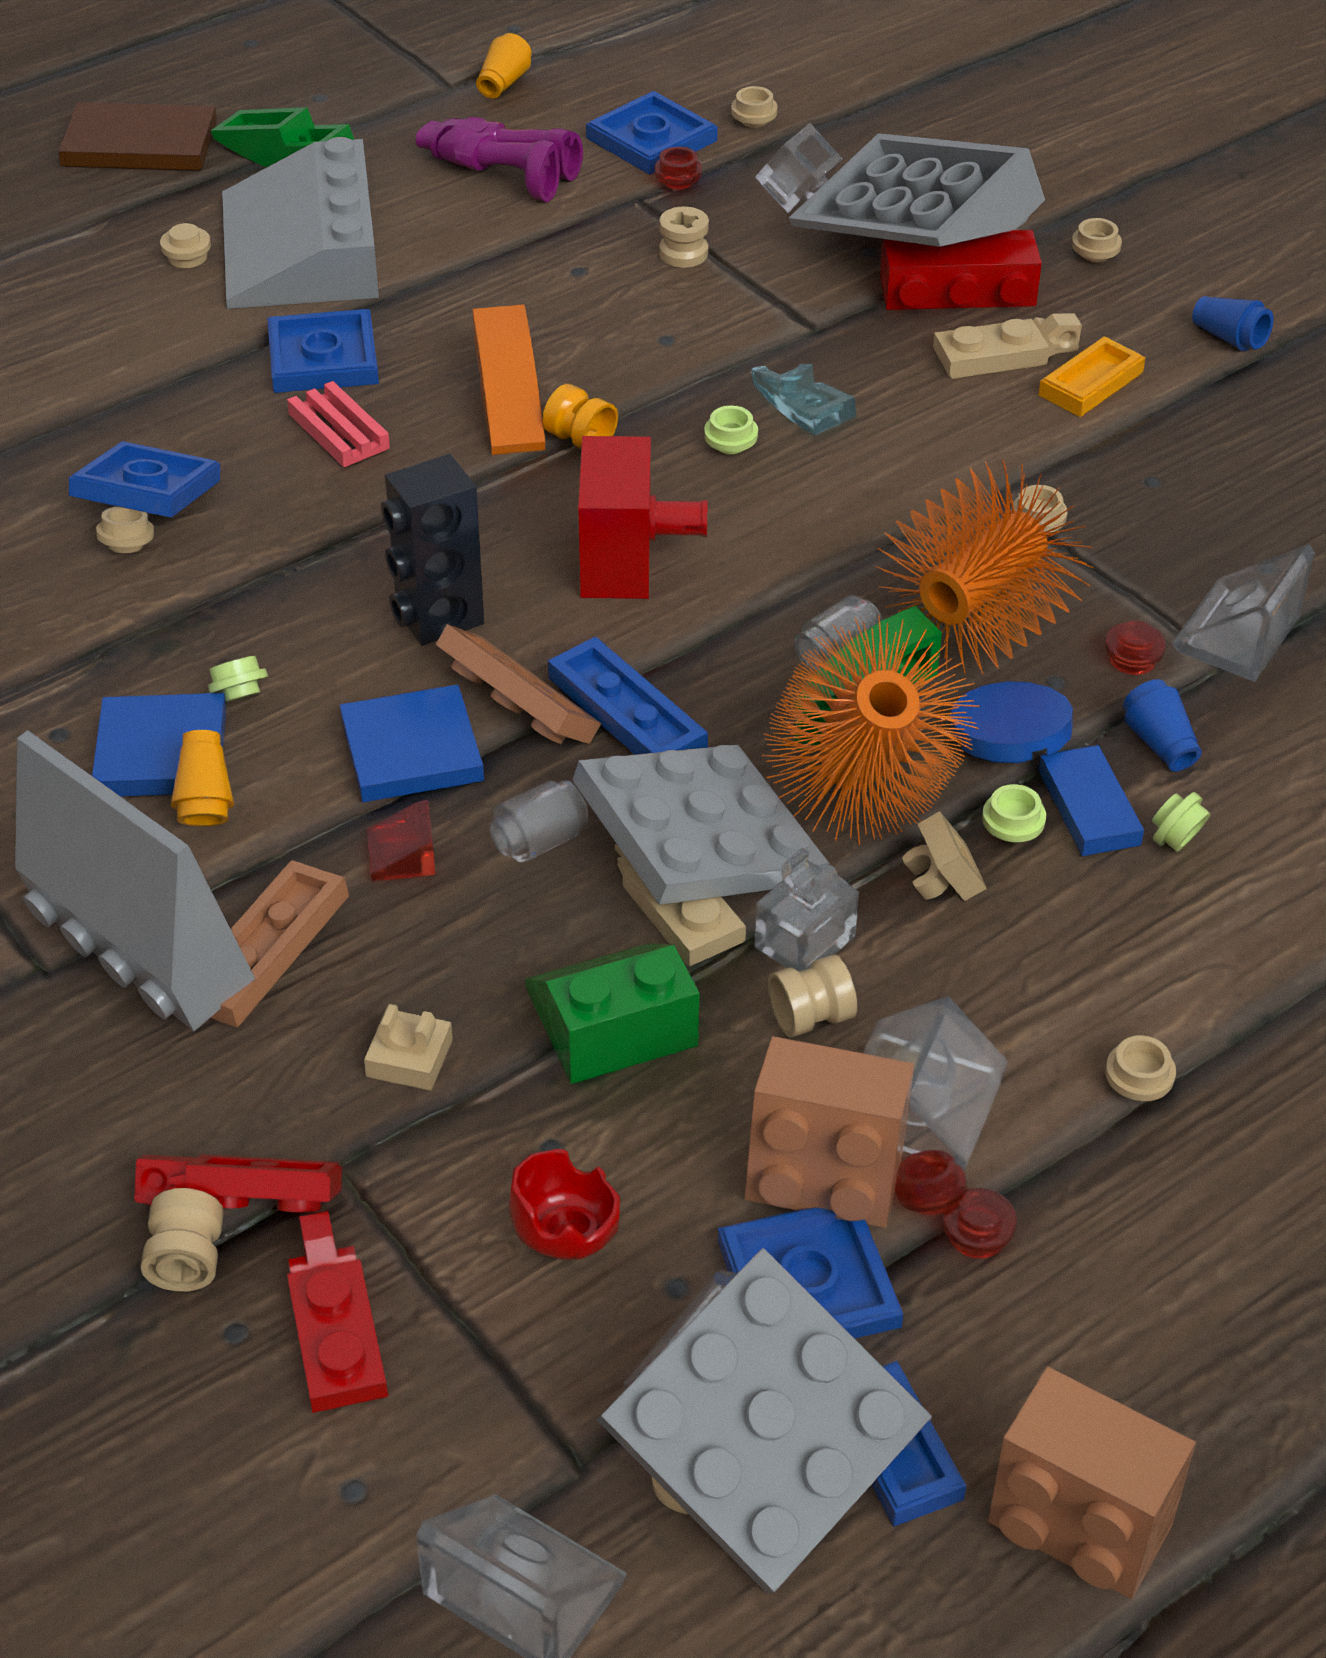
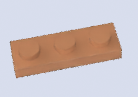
[436,624,602,744]
[210,860,349,1028]

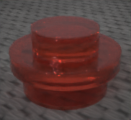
[655,147,702,190]
[1105,621,1166,675]
[895,1150,967,1215]
[943,1188,1017,1258]

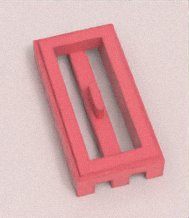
[287,381,390,467]

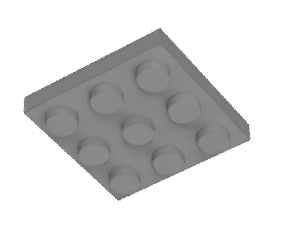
[573,745,830,905]
[596,1248,932,1594]

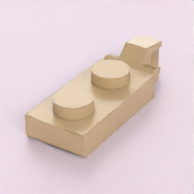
[933,313,1082,379]
[615,844,746,967]

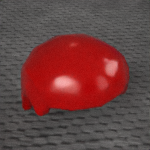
[509,1149,621,1260]

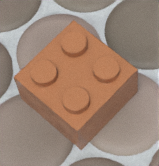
[745,1036,915,1228]
[988,1366,1196,1599]

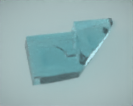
[751,364,857,435]

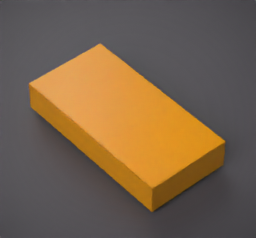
[1038,336,1146,417]

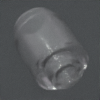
[794,595,883,673]
[490,780,589,863]

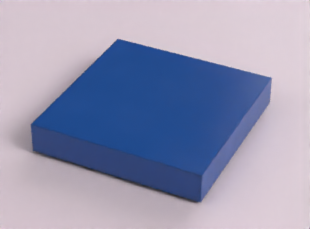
[586,91,718,175]
[267,309,379,393]
[69,441,220,518]
[340,684,484,803]
[92,693,227,796]
[718,1207,903,1339]

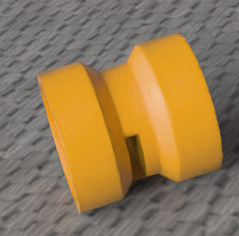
[542,383,618,450]

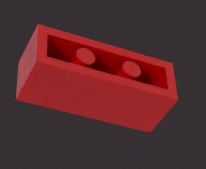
[880,230,1042,310]

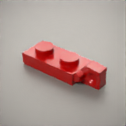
[134,1154,342,1212]
[287,1211,388,1413]

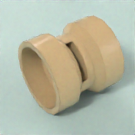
[768,954,857,1038]
[141,1188,224,1292]

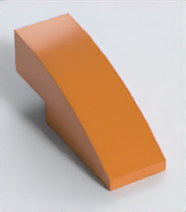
[472,304,545,455]

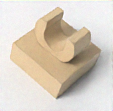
[902,811,987,901]
[364,1004,453,1091]

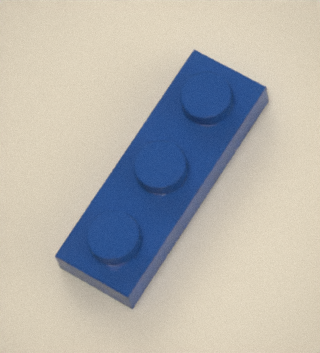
[548,636,708,755]

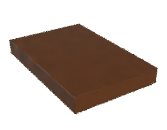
[58,102,217,171]

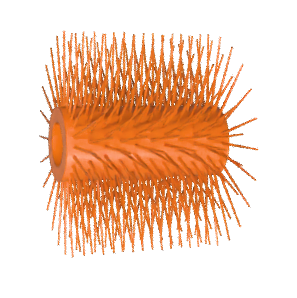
[875,460,1094,675]
[762,616,980,845]

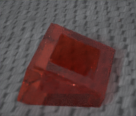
[367,800,436,881]

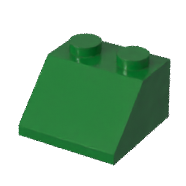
[525,943,700,1084]

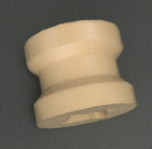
[659,206,709,268]

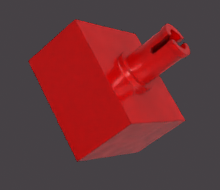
[578,436,708,599]

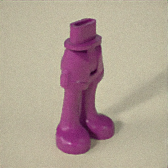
[416,117,583,202]

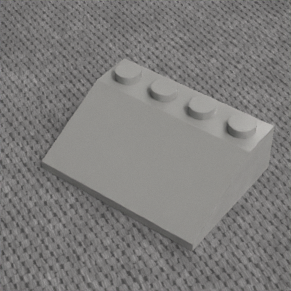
[789,133,1045,247]
[222,137,379,309]
[15,730,255,1031]

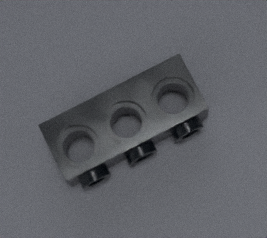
[381,454,484,646]

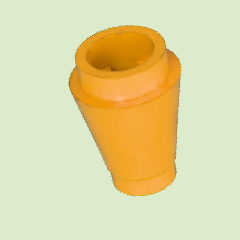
[476,33,532,99]
[170,730,234,826]

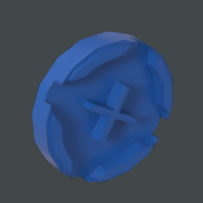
[950,681,1073,763]

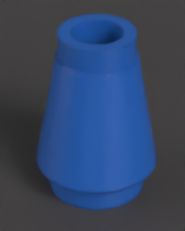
[1192,296,1274,351]
[1123,679,1202,772]

